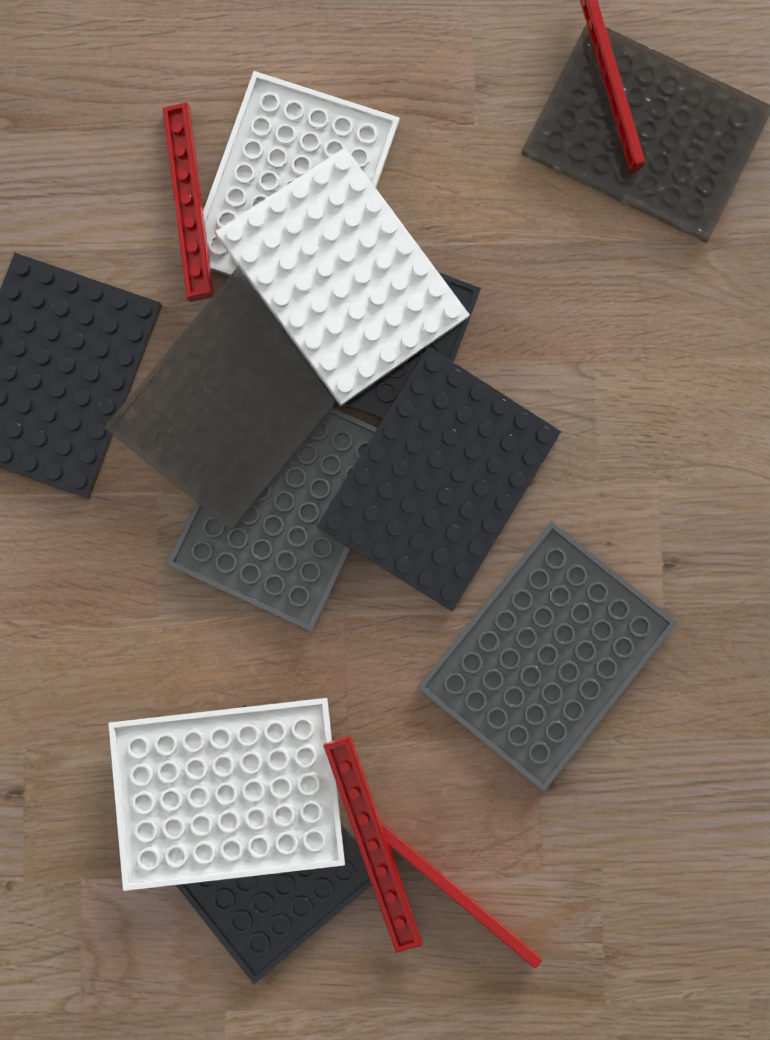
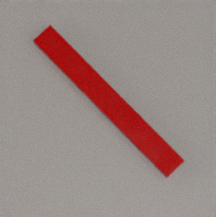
[580,0,645,173]
[162,102,214,302]
[323,735,423,953]
[381,821,542,969]

